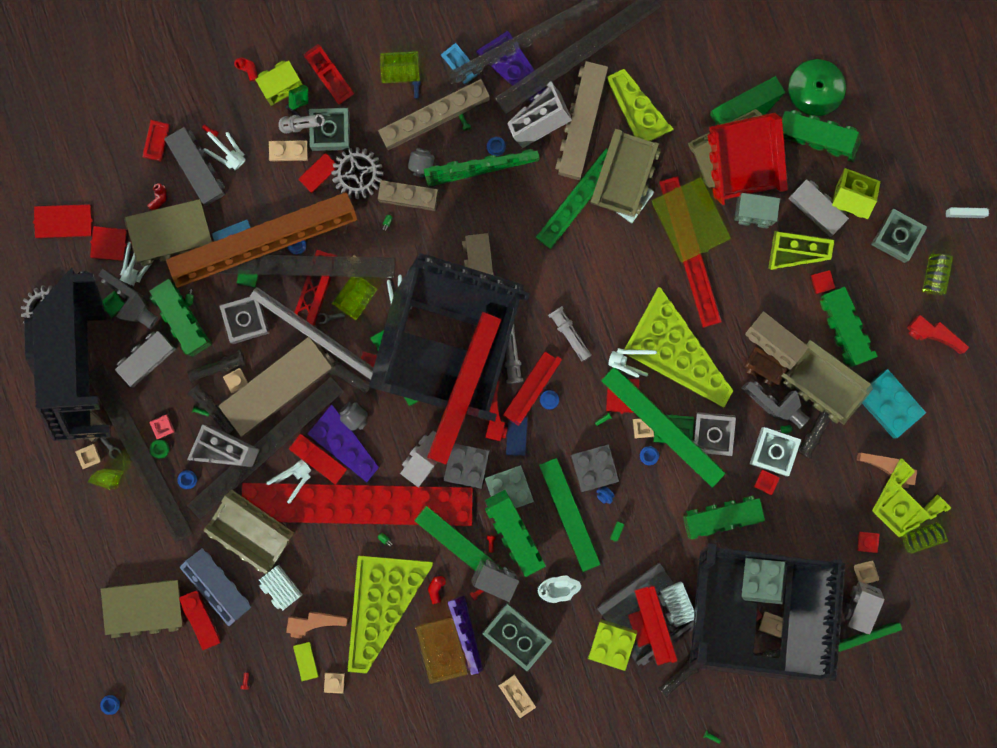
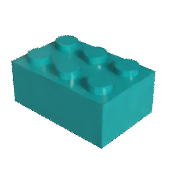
[862,369,926,438]

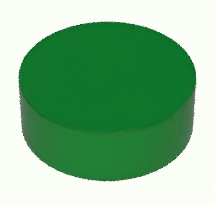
[150,439,170,459]

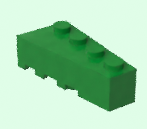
[782,110,861,163]
[150,279,212,357]
[820,287,878,367]
[485,490,546,577]
[683,495,765,540]

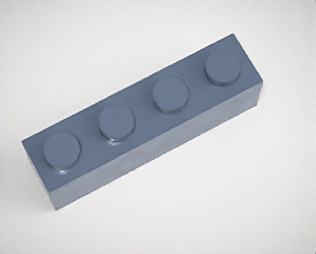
[180,548,251,626]

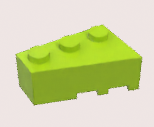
[768,231,834,270]

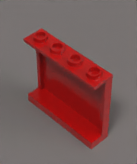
[707,113,788,205]

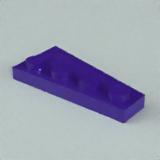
[476,31,547,103]
[308,405,379,482]
[448,595,483,675]

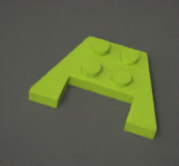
[872,458,951,537]

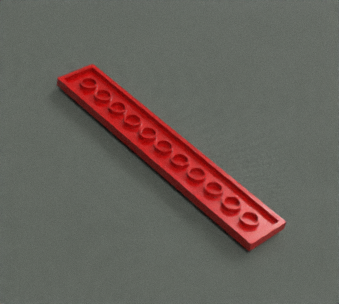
[242,483,473,526]

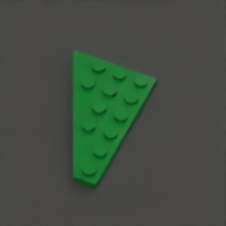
[424,149,539,187]

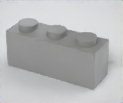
[788,179,849,237]
[115,331,176,387]

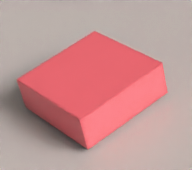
[149,414,175,440]

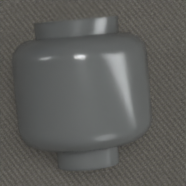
[408,148,435,177]
[339,402,368,430]

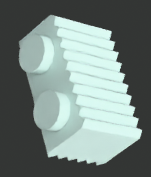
[259,565,302,610]
[658,581,694,627]

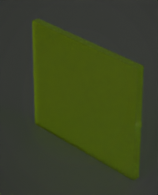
[651,177,731,263]

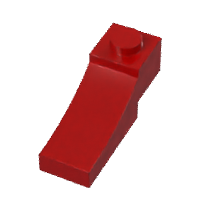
[303,44,354,104]
[907,315,969,354]
[485,381,508,441]
[289,434,348,485]
[179,590,221,650]

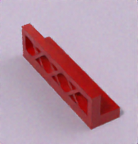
[294,250,339,326]
[503,352,562,426]
[634,585,677,665]

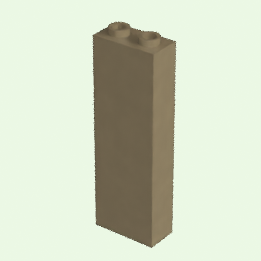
[219,337,335,437]

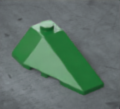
[710,76,785,125]

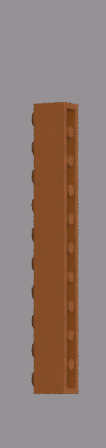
[166,192,357,288]

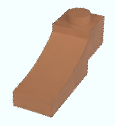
[857,453,917,488]
[286,611,349,638]

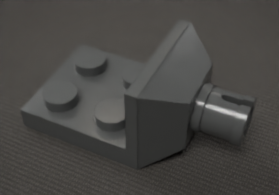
[98,269,158,329]
[741,381,810,429]

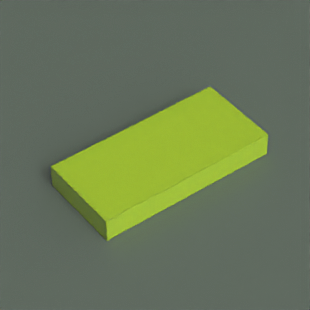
[293,642,319,681]

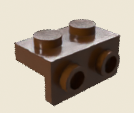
[744,347,788,387]

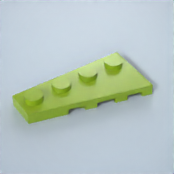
[607,69,674,141]

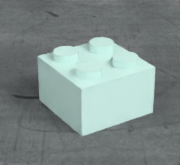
[750,427,801,476]

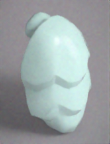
[538,575,581,603]

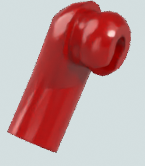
[234,57,258,81]
[147,183,167,211]
[428,576,446,604]

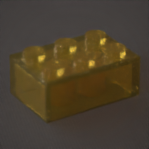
[416,617,468,684]

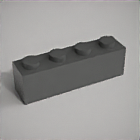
[164,127,225,206]

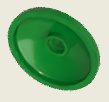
[788,59,846,116]

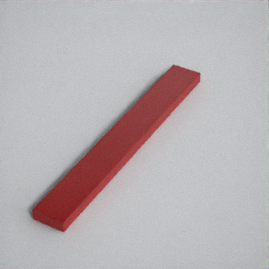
[659,176,722,328]
[427,312,501,464]

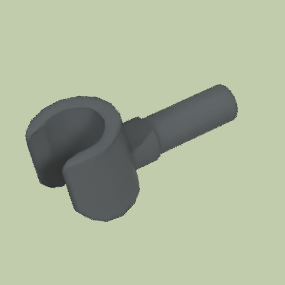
[317,313,345,325]
[99,438,121,459]

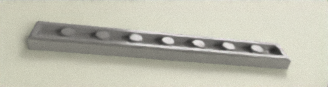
[250,287,374,380]

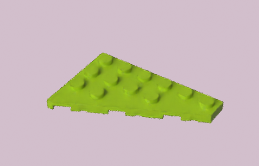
[624,287,733,408]
[348,555,433,673]

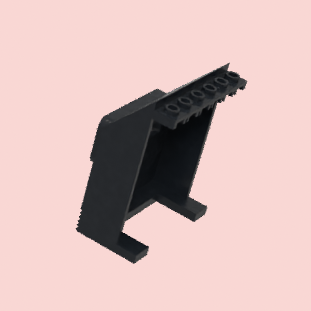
[369,253,530,422]
[24,267,111,441]
[689,543,845,681]

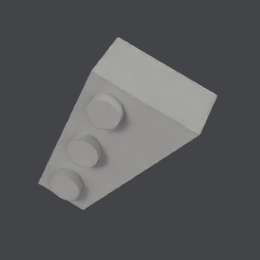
[508,81,572,148]
[187,425,260,467]

